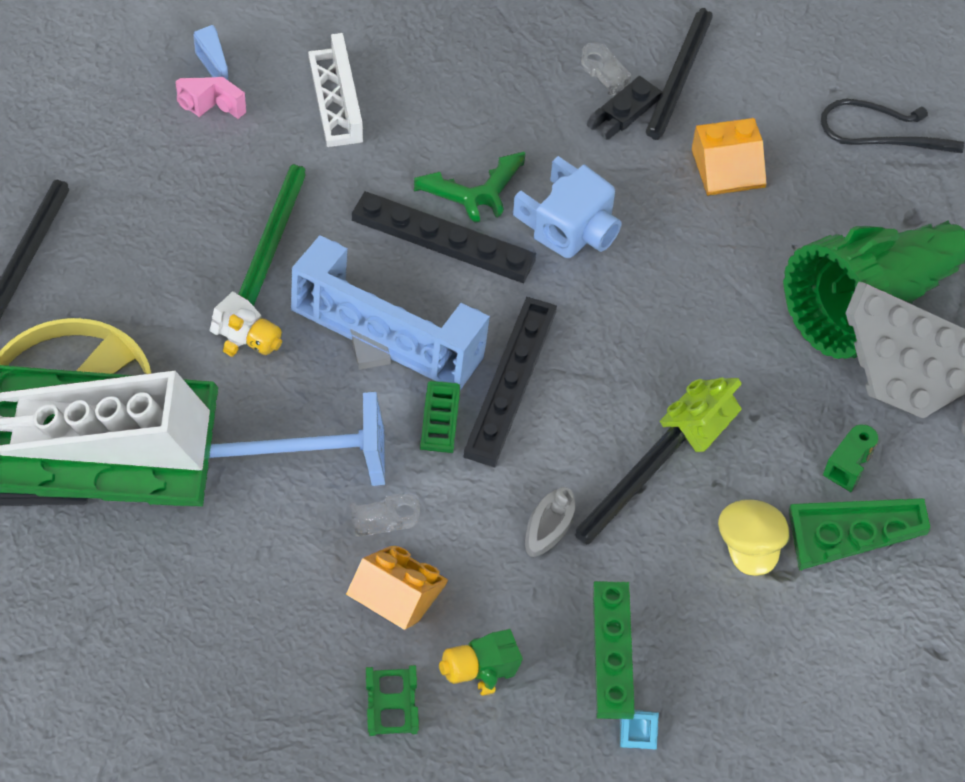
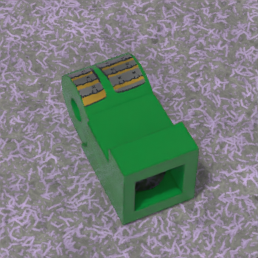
[823,424,879,492]

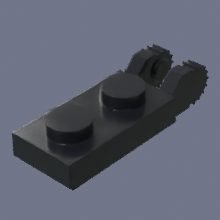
[586,75,662,140]

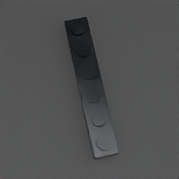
[352,191,536,284]
[463,296,557,467]

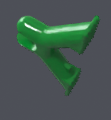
[414,152,525,222]

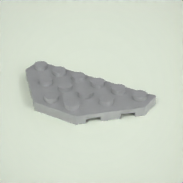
[846,281,965,418]

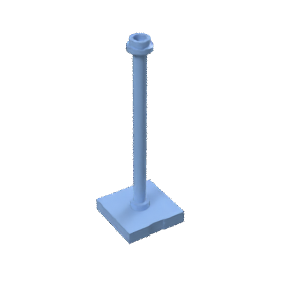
[209,392,385,486]

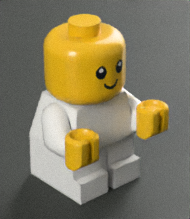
[210,291,282,357]

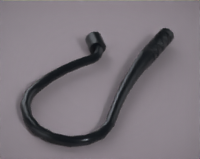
[821,98,964,153]

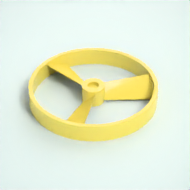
[0,318,151,374]

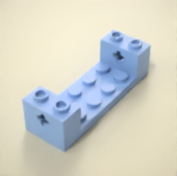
[291,235,490,390]

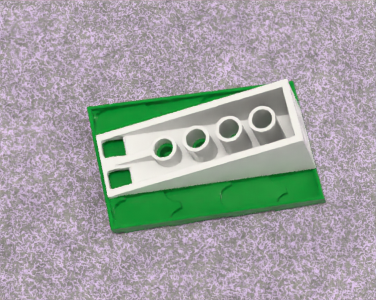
[0,365,218,507]

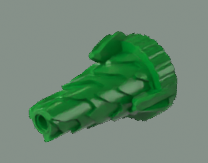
[783,220,965,359]

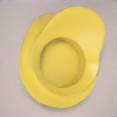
[718,499,789,576]

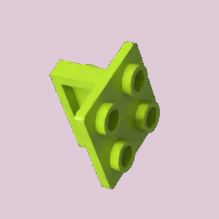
[660,377,742,452]

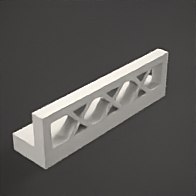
[308,33,363,147]

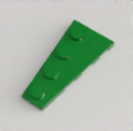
[789,498,931,571]

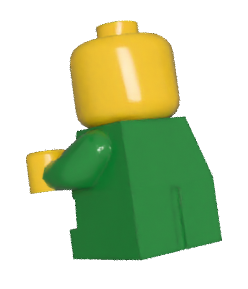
[439,629,523,696]

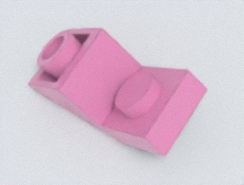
[176,77,246,119]

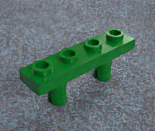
[593,581,635,719]

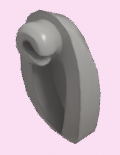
[525,487,575,557]

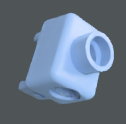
[513,156,622,258]

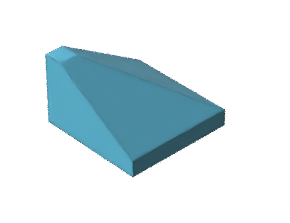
[620,709,659,749]

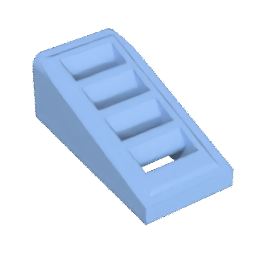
[193,25,229,81]

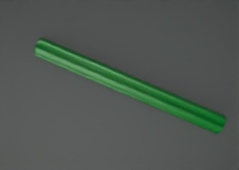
[238,164,306,306]

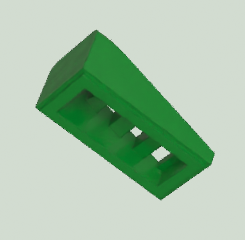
[420,381,460,453]

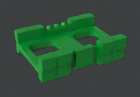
[366,665,419,736]

